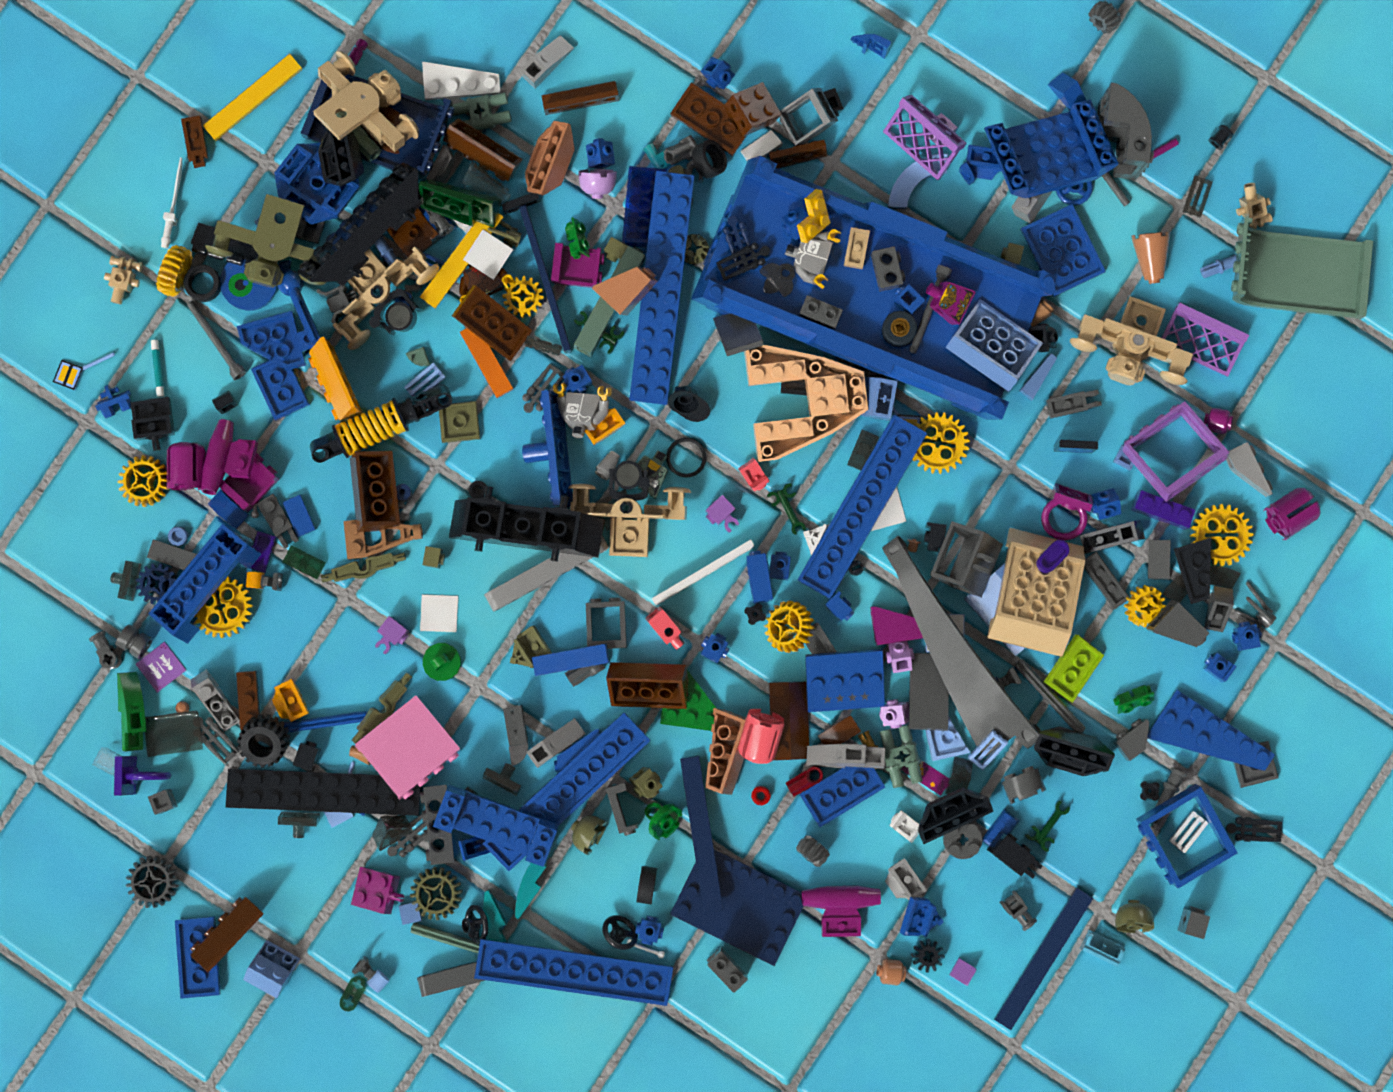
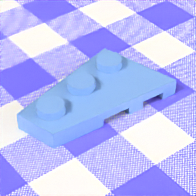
[925,716,970,761]

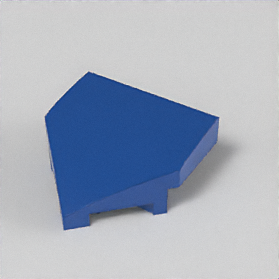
[850,34,892,59]
[900,897,944,938]

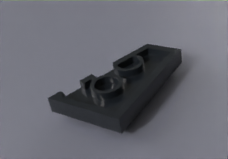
[1174,538,1211,604]

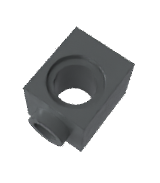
[148,789,178,815]

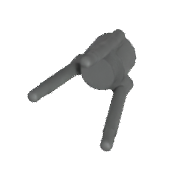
[1234,582,1276,628]

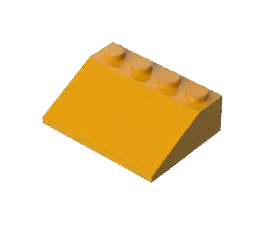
[308,336,363,422]

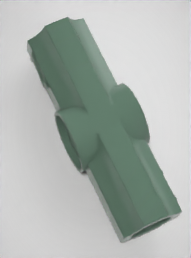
[336,112,382,162]

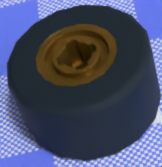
[882,311,917,347]

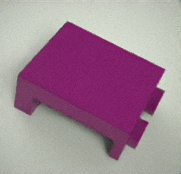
[551,243,605,288]
[220,452,280,512]

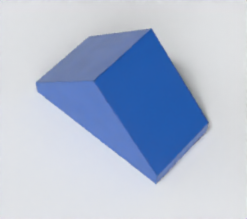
[1048,72,1086,111]
[208,490,249,529]
[458,837,491,861]

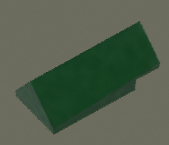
[419,179,503,228]

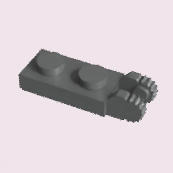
[1046,390,1102,419]
[257,494,299,549]

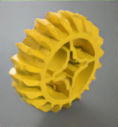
[156,245,193,297]
[118,455,169,507]
[764,601,815,653]

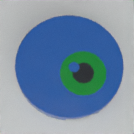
[220,260,277,311]

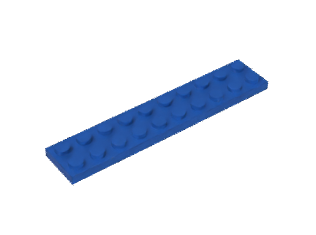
[798,415,927,599]
[482,712,651,871]
[474,939,673,1006]

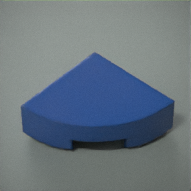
[959,162,975,185]

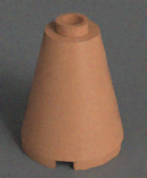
[1131,231,1170,284]

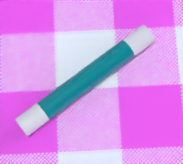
[151,340,165,397]

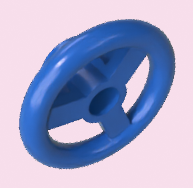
[1056,181,1093,206]

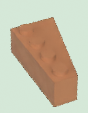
[705,708,746,795]

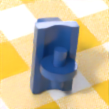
[95,384,131,418]

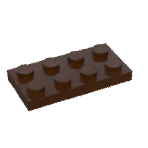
[670,83,747,156]
[452,285,533,361]

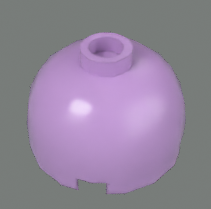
[579,169,617,199]

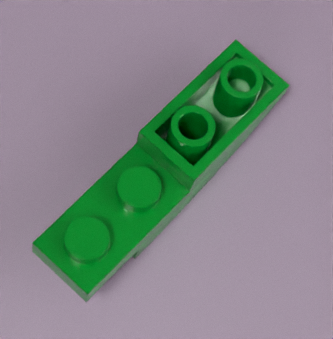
[117,672,146,752]

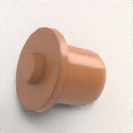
[907,539,921,553]
[176,701,189,715]

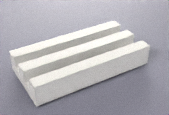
[1169,811,1208,853]

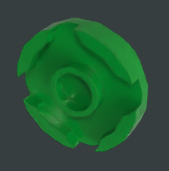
[422,643,461,681]
[644,803,683,840]

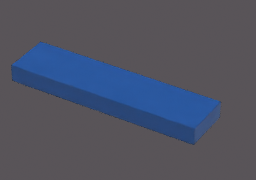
[532,644,610,676]

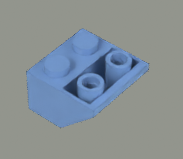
[860,377,898,421]
[243,940,300,998]

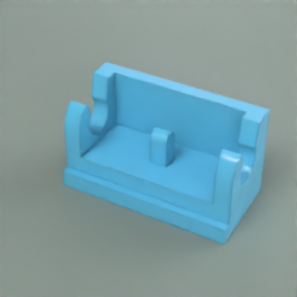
[1079,929,1125,967]

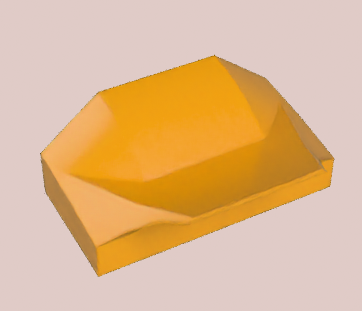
[585,408,625,445]
[272,679,309,722]

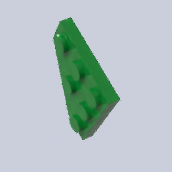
[660,670,716,731]

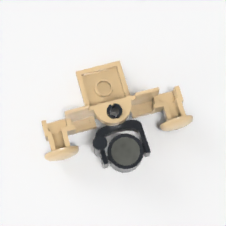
[333,247,439,350]
[568,460,691,557]

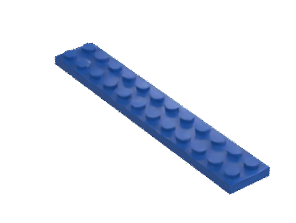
[629,171,694,405]

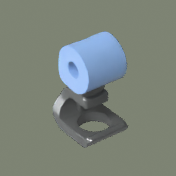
[352,956,390,993]

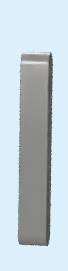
[484,535,609,612]

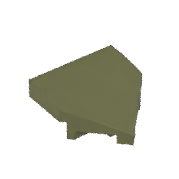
[510,625,552,668]

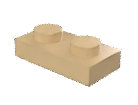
[844,227,870,269]

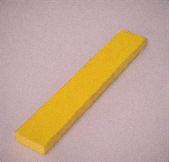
[203,54,303,141]
[420,213,504,309]

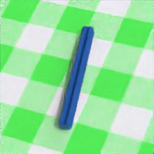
[284,711,367,733]

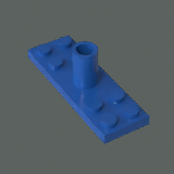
[522,390,573,508]

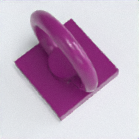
[1041,483,1093,540]

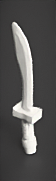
[161,157,182,249]

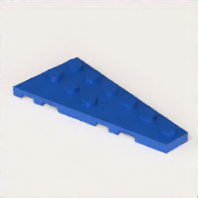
[1147,690,1275,771]

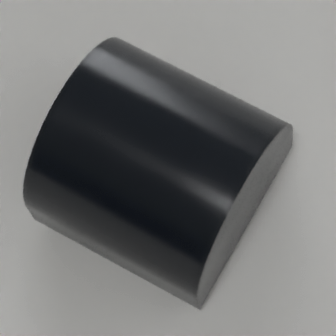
[212,390,238,414]

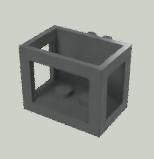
[930,521,1003,598]

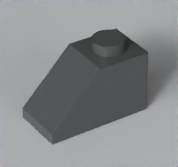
[1204,586,1234,632]

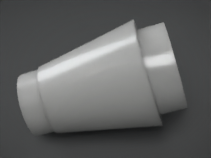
[595,451,620,480]

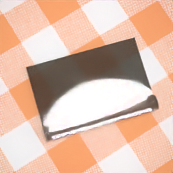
[145,710,203,757]

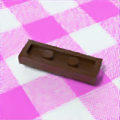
[769,140,827,169]
[236,671,260,730]

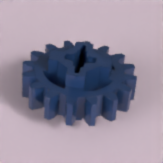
[135,563,176,605]

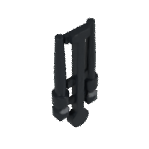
[716,242,770,281]
[1226,817,1282,842]

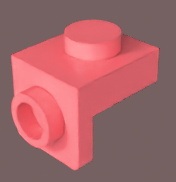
[738,458,770,491]

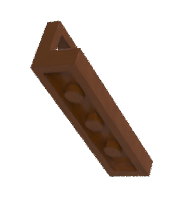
[541,81,619,115]

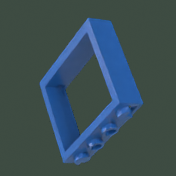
[1136,784,1238,888]

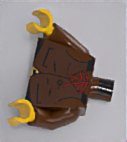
[459,264,516,303]

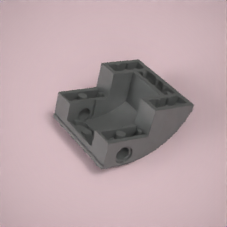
[1097,82,1154,181]

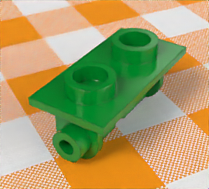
[565,217,590,259]
[1113,685,1154,714]

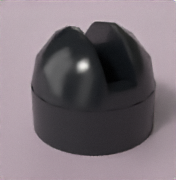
[848,560,864,576]

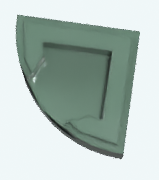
[406,347,430,367]

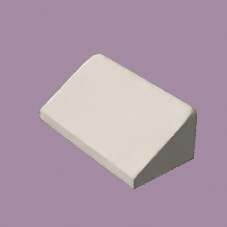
[740,130,782,161]

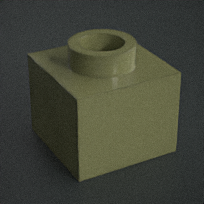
[604,237,628,263]
[1001,243,1024,265]
[422,546,445,569]

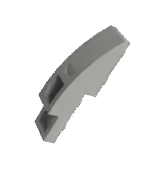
[806,744,885,769]

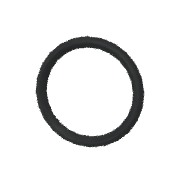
[666,437,707,478]

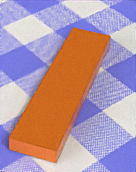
[460,328,514,398]

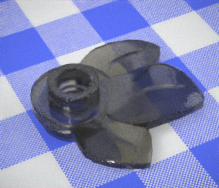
[759,263,795,298]

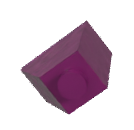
[870,607,923,646]

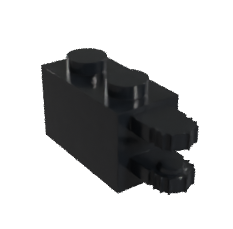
[987,831,1042,879]

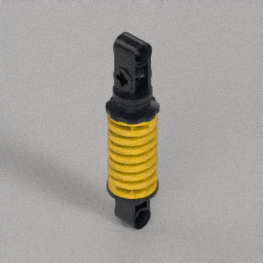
[310,384,452,463]

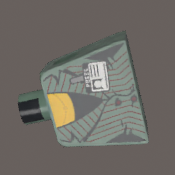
[638,451,668,499]

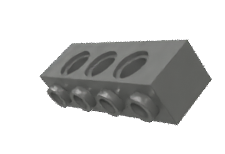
[420,785,454,865]

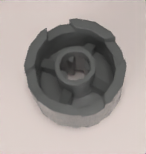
[1002,766,1046,804]

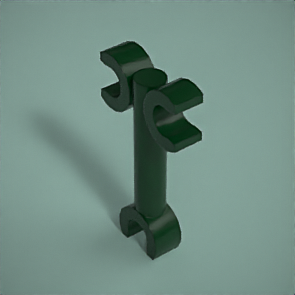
[574,311,624,355]
[767,483,806,535]
[1025,801,1070,852]

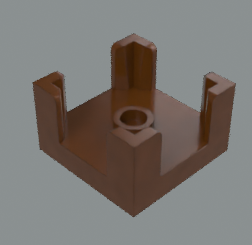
[387,209,441,257]

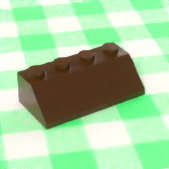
[443,118,523,181]
[350,451,400,532]
[606,662,688,709]
[769,682,809,760]
[190,896,264,972]

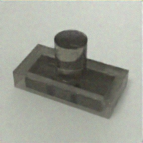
[847,430,879,471]
[110,560,141,601]
[483,763,521,796]
[278,811,320,838]

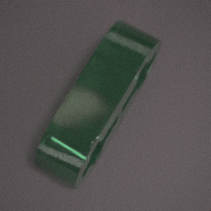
[339,976,367,1012]

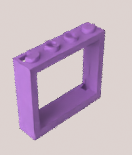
[1122,401,1229,502]

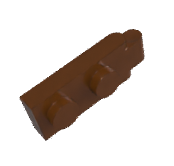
[181,115,208,168]

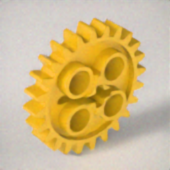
[912,412,970,475]
[1189,504,1254,566]
[194,576,254,638]

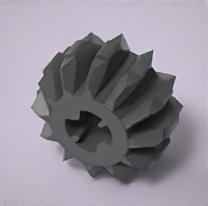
[1088,1,1121,34]
[796,835,830,867]

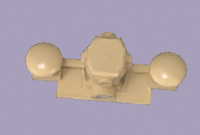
[314,51,419,152]
[1070,296,1193,385]

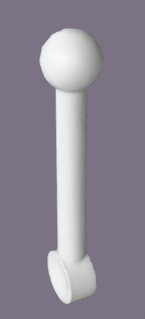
[626,939,665,959]

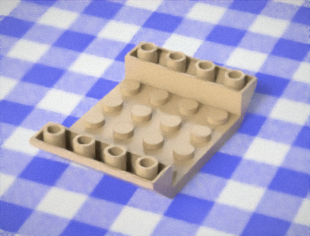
[987,528,1085,657]

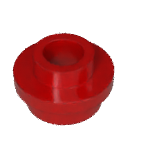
[751,786,771,805]

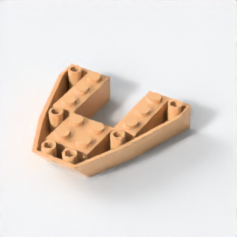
[744,345,868,462]

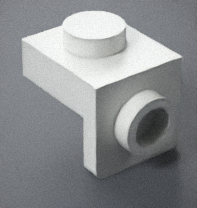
[890,810,919,843]

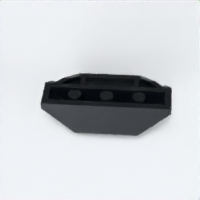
[318,116,364,187]
[1034,726,1115,776]
[917,787,994,844]

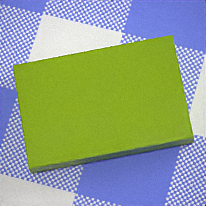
[1044,634,1104,703]

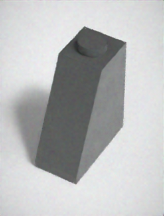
[1146,600,1209,647]

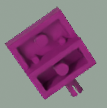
[351,867,405,914]

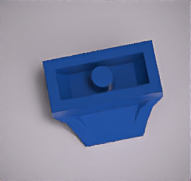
[966,145,1001,180]

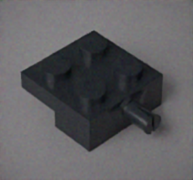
[130,397,175,451]

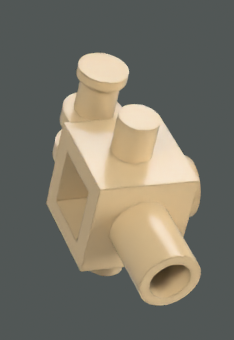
[1236,183,1273,229]
[104,256,143,305]

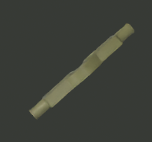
[321,552,406,583]
[351,672,412,744]

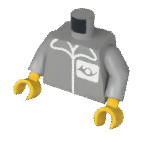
[785,229,841,289]
[553,383,612,438]

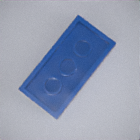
[799,766,885,828]
[175,916,221,999]

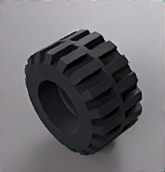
[237,714,290,767]

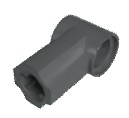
[664,135,697,165]
[565,664,606,687]

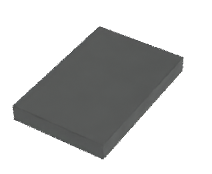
[713,314,764,356]

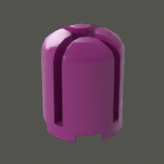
[167,442,206,491]
[1263,488,1321,540]

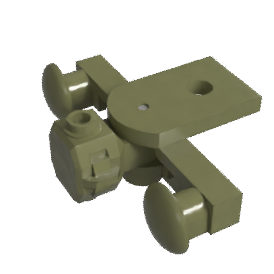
[205,194,327,288]

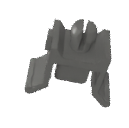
[316,285,358,324]

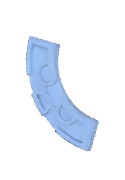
[888,154,948,209]

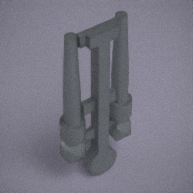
[522,364,565,413]
[193,717,239,765]
[387,814,436,857]

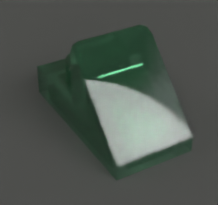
[283,545,326,580]

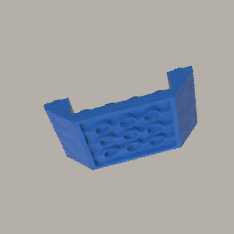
[984,99,1118,199]

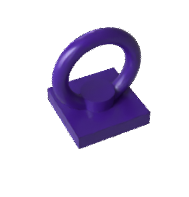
[114,756,172,796]

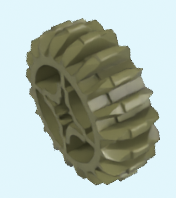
[410,867,463,920]

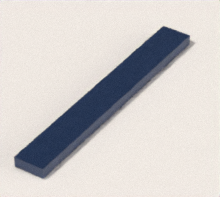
[519,206,572,354]
[680,756,723,913]
[994,888,1093,1030]

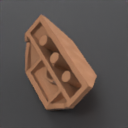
[525,121,575,195]

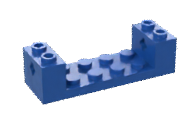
[148,524,261,644]
[433,785,558,867]

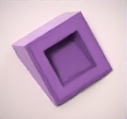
[949,958,977,986]

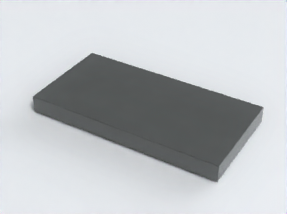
[909,653,949,731]

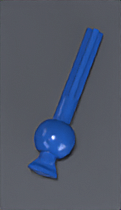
[278,260,321,345]

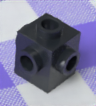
[1029,324,1058,352]

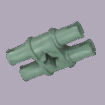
[453,92,512,131]
[880,725,923,788]

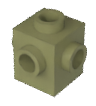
[629,767,663,799]

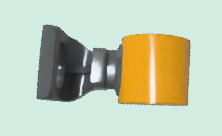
[246,572,283,591]

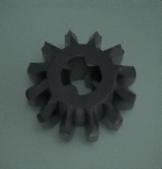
[911,939,945,973]

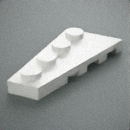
[422,62,501,100]

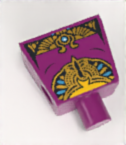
[926,282,975,325]

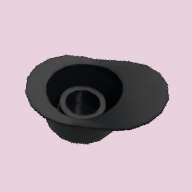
[668,386,710,422]

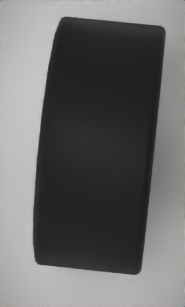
[692,140,727,178]
[183,264,221,302]
[636,866,657,905]

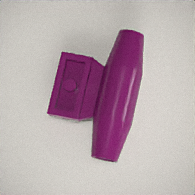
[201,419,258,495]
[802,885,881,937]

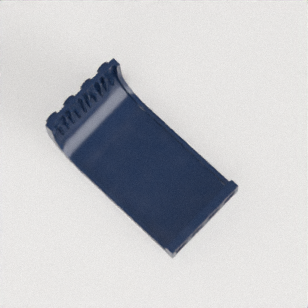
[301,74,455,179]

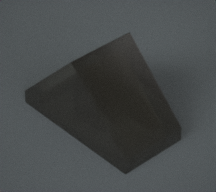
[945,756,973,794]
[372,815,413,851]

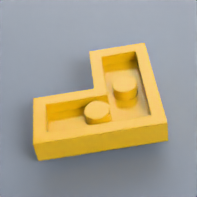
[797,189,830,243]

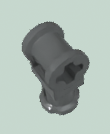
[89,631,122,669]
[999,890,1037,931]

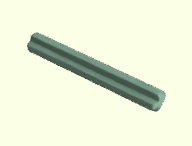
[410,923,480,953]

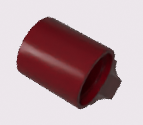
[785,766,823,797]

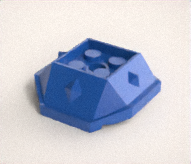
[274,143,360,224]

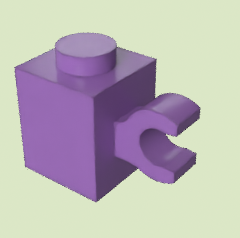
[705,495,739,533]
[375,616,409,654]

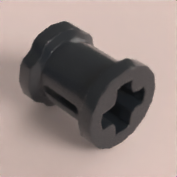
[1208,124,1234,150]

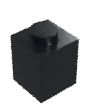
[293,740,321,771]

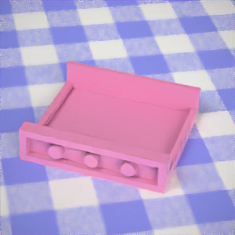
[355,696,460,800]

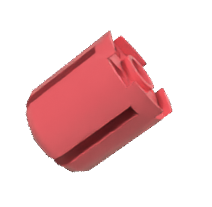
[738,709,785,764]

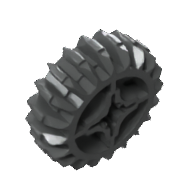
[126,855,179,908]

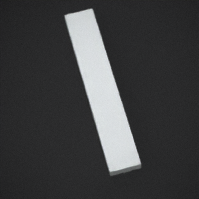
[652,540,754,605]

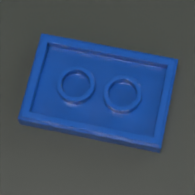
[251,360,310,421]

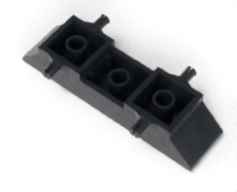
[297,162,422,286]
[449,486,605,562]

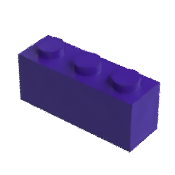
[1131,490,1196,530]

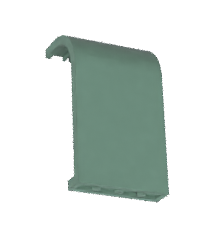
[1231,218,1373,319]

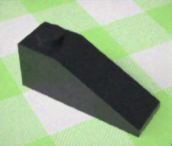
[1080,520,1145,554]

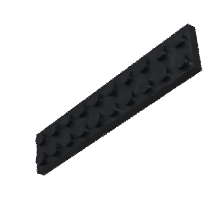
[225,769,421,816]

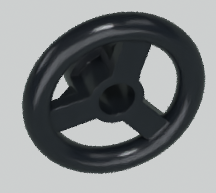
[462,905,489,943]
[602,915,638,950]

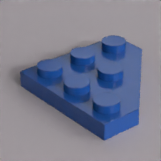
[237,311,306,370]

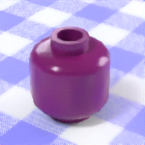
[1204,408,1233,434]

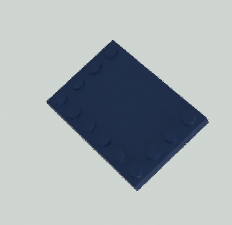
[670,849,803,966]

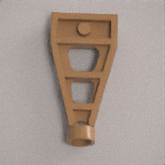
[343,520,423,560]

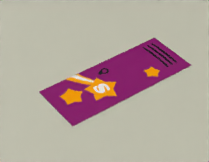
[900,759,951,796]

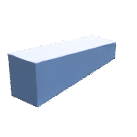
[1020,353,1057,401]

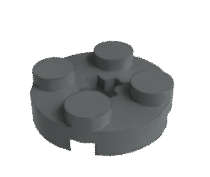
[943,823,982,859]

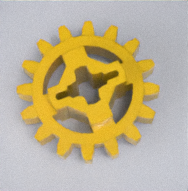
[502,276,544,318]
[1124,585,1166,627]

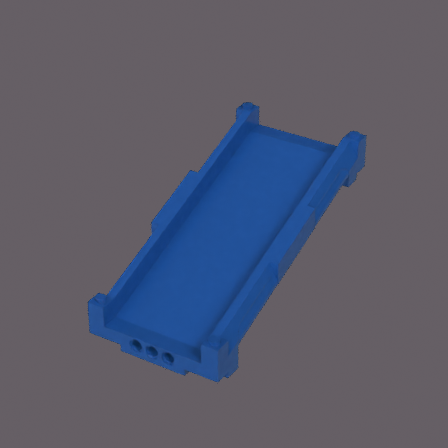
[691,156,1059,420]

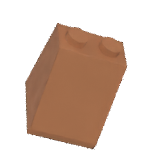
[592,267,658,316]

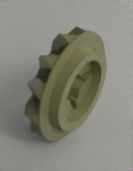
[684,234,709,264]

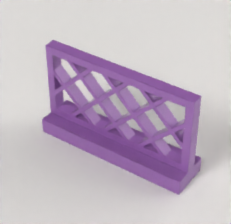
[883,94,967,180]
[1161,303,1249,377]

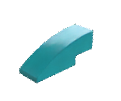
[515,863,547,919]
[483,889,507,942]

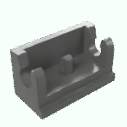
[1148,540,1171,580]
[805,622,837,654]

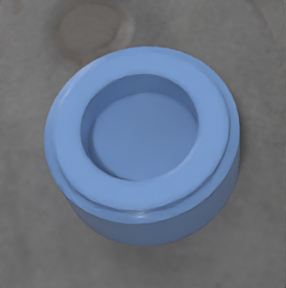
[168,527,188,546]

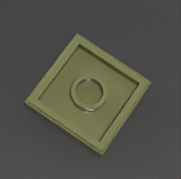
[439,401,480,443]

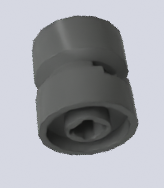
[115,624,153,659]

